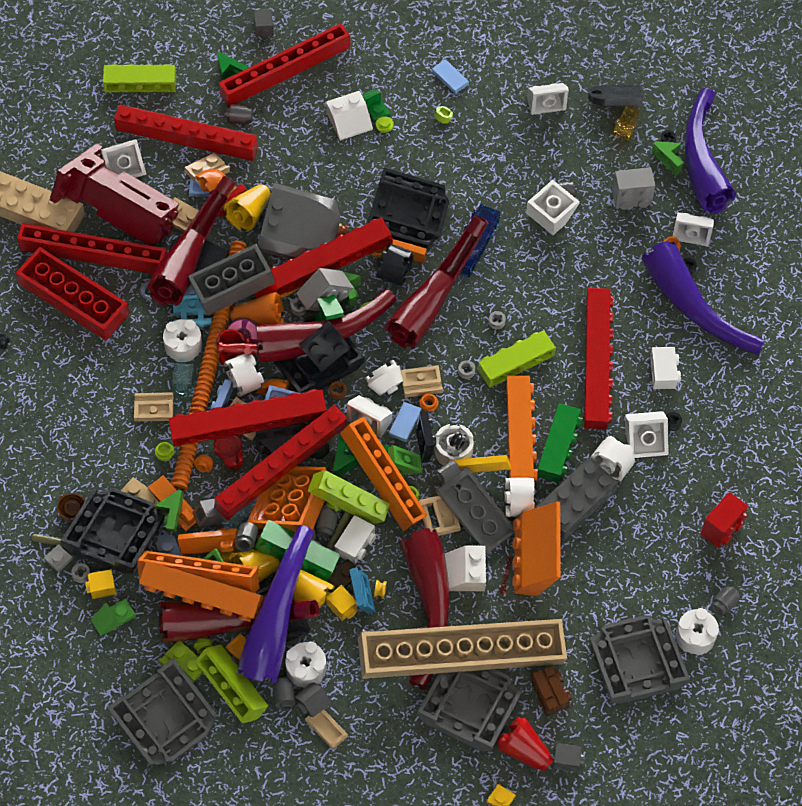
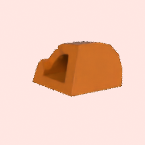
[195,169,227,192]
[256,379,290,395]

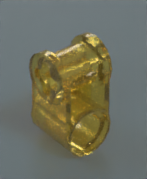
[613,106,639,142]

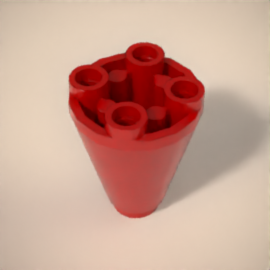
[496,717,554,772]

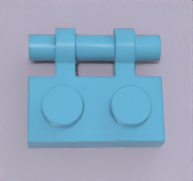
[173,295,212,328]

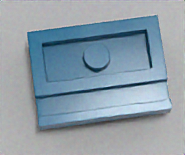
[349,567,376,614]

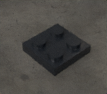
[299,321,351,372]
[415,411,436,463]

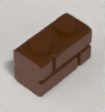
[530,666,572,716]

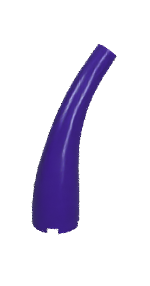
[685,88,736,214]
[641,241,765,355]
[237,525,314,683]

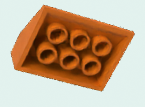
[247,466,327,532]
[512,501,560,596]

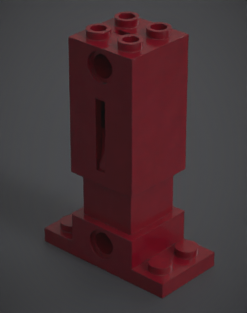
[49,144,179,246]

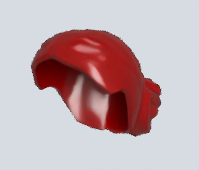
[216,329,245,365]
[213,435,244,470]

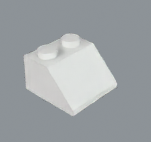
[527,83,569,115]
[326,91,373,140]
[101,139,146,178]
[526,180,579,235]
[673,212,714,246]
[347,395,392,438]
[625,411,668,458]
[445,546,486,591]

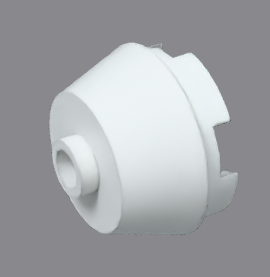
[365,360,403,396]

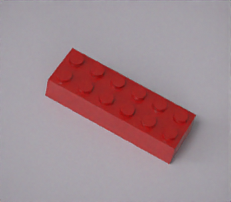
[16,247,130,341]

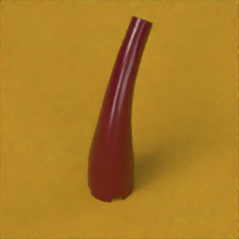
[147,175,237,306]
[384,215,489,349]
[256,289,396,362]
[399,528,449,690]
[159,599,320,642]

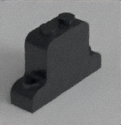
[255,423,329,459]

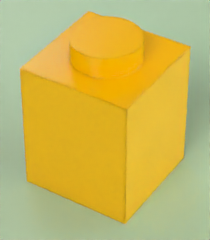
[85,569,117,599]
[326,585,357,621]

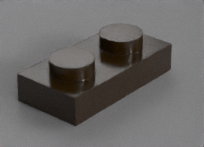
[327,559,359,593]

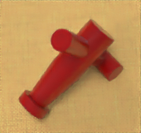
[218,338,257,356]

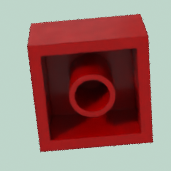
[700,492,748,548]

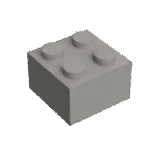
[612,167,655,210]
[296,268,354,311]

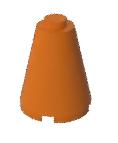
[230,292,284,325]

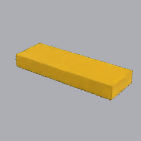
[449,455,511,473]

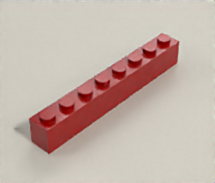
[219,23,350,107]
[114,104,258,161]
[253,217,393,299]
[17,223,167,274]
[584,288,614,430]
[169,389,327,447]
[214,405,347,521]

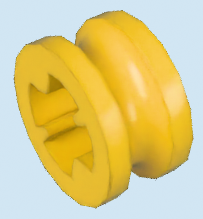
[374,580,387,599]

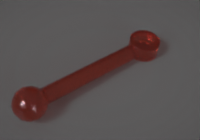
[499,556,513,594]

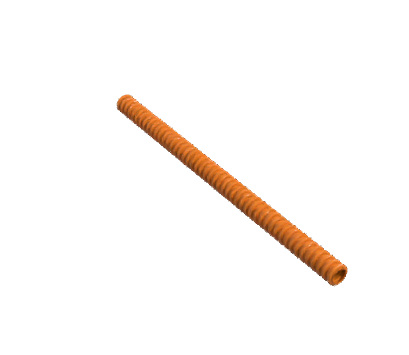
[171,241,247,492]

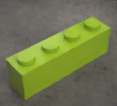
[103,64,176,92]
[478,330,556,388]
[308,470,390,525]
[195,645,268,724]

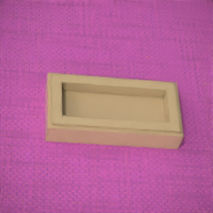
[305,709,348,750]

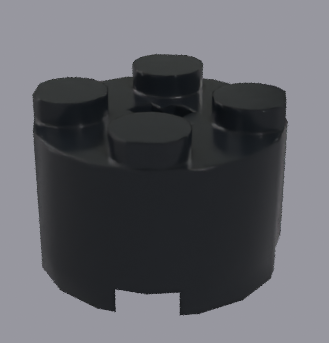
[377,244,414,286]

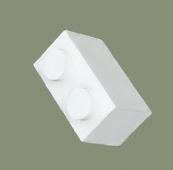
[650,347,681,389]
[334,515,376,564]

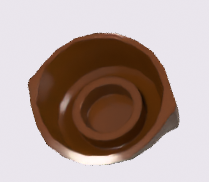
[57,493,85,521]

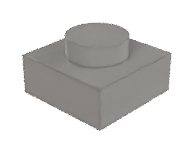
[44,545,73,573]

